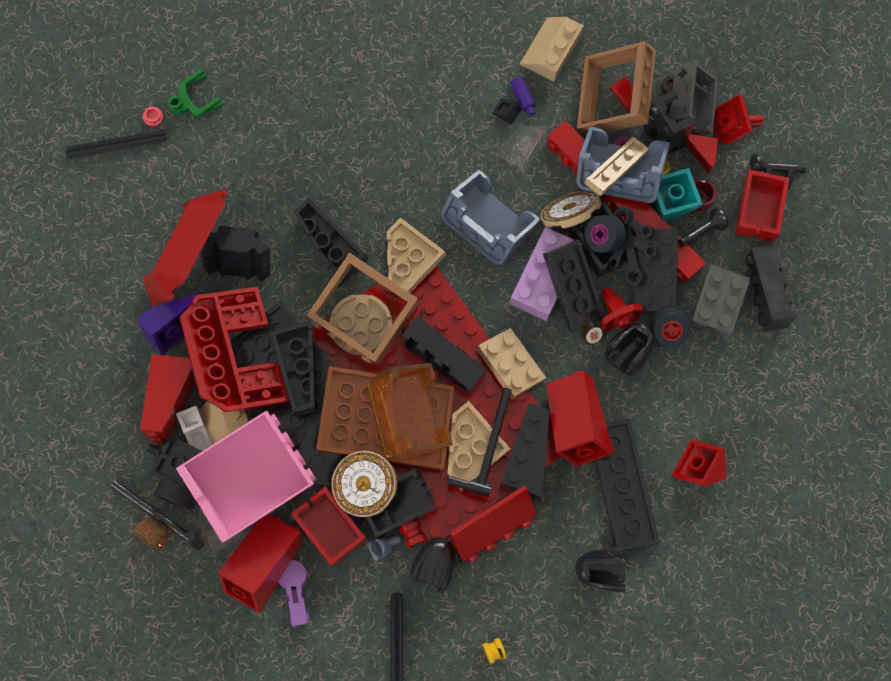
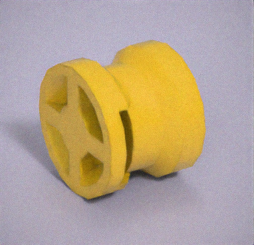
[482,637,507,665]

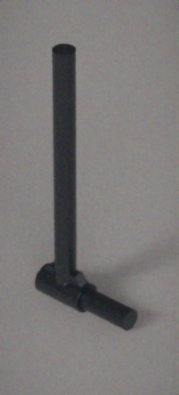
[447,388,512,498]
[110,480,204,551]

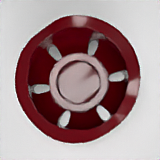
[694,179,717,211]

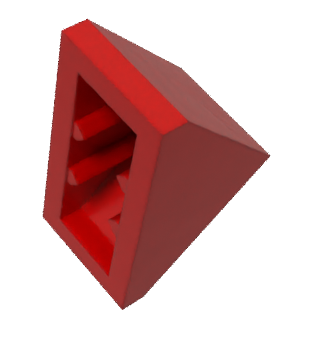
[685,134,718,174]

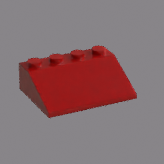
[449,485,536,564]

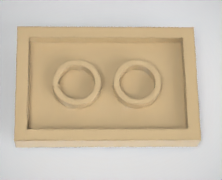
[476,328,546,399]

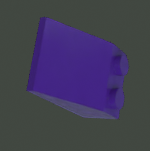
[136,293,201,355]

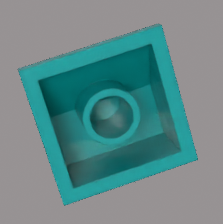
[653,168,702,223]

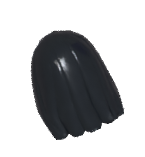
[604,323,654,375]
[410,537,455,593]
[575,547,626,592]

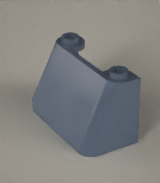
[576,127,670,203]
[441,170,541,265]

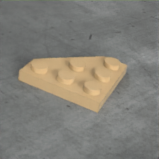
[387,218,446,293]
[447,401,510,491]

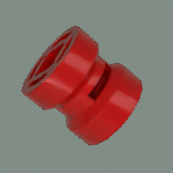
[400,520,427,549]

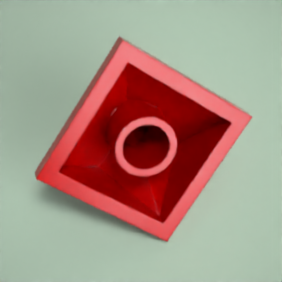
[672,440,726,487]

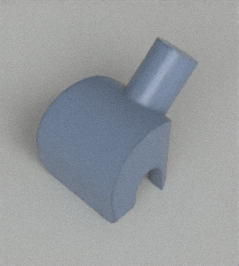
[367,535,401,561]

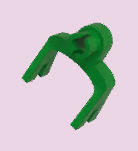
[168,68,224,118]

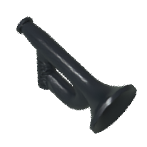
[749,154,806,189]
[678,208,729,247]

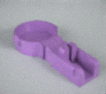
[278,560,310,628]

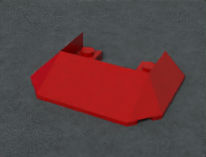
[143,189,228,306]
[180,287,289,413]

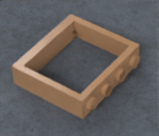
[577,41,656,135]
[307,253,421,364]

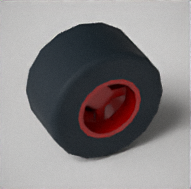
[650,307,690,348]

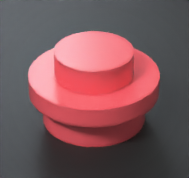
[143,107,163,127]

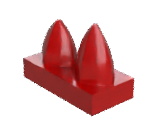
[609,76,633,113]

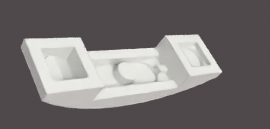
[176,406,212,451]

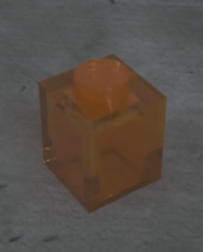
[132,516,169,551]

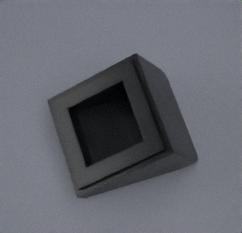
[492,98,522,125]

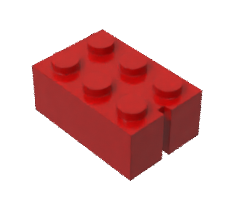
[734,170,789,243]
[291,487,366,568]

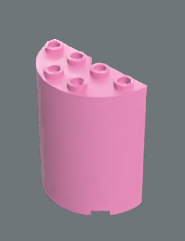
[176,411,316,543]

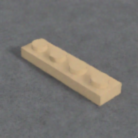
[585,137,649,196]

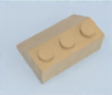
[520,17,584,82]
[199,401,249,445]

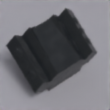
[201,225,271,282]

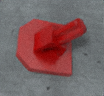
[713,94,764,144]
[600,288,643,333]

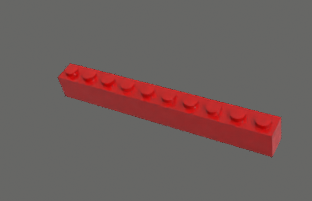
[546,121,706,284]

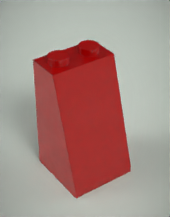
[140,354,194,443]
[546,371,614,467]
[218,514,302,613]

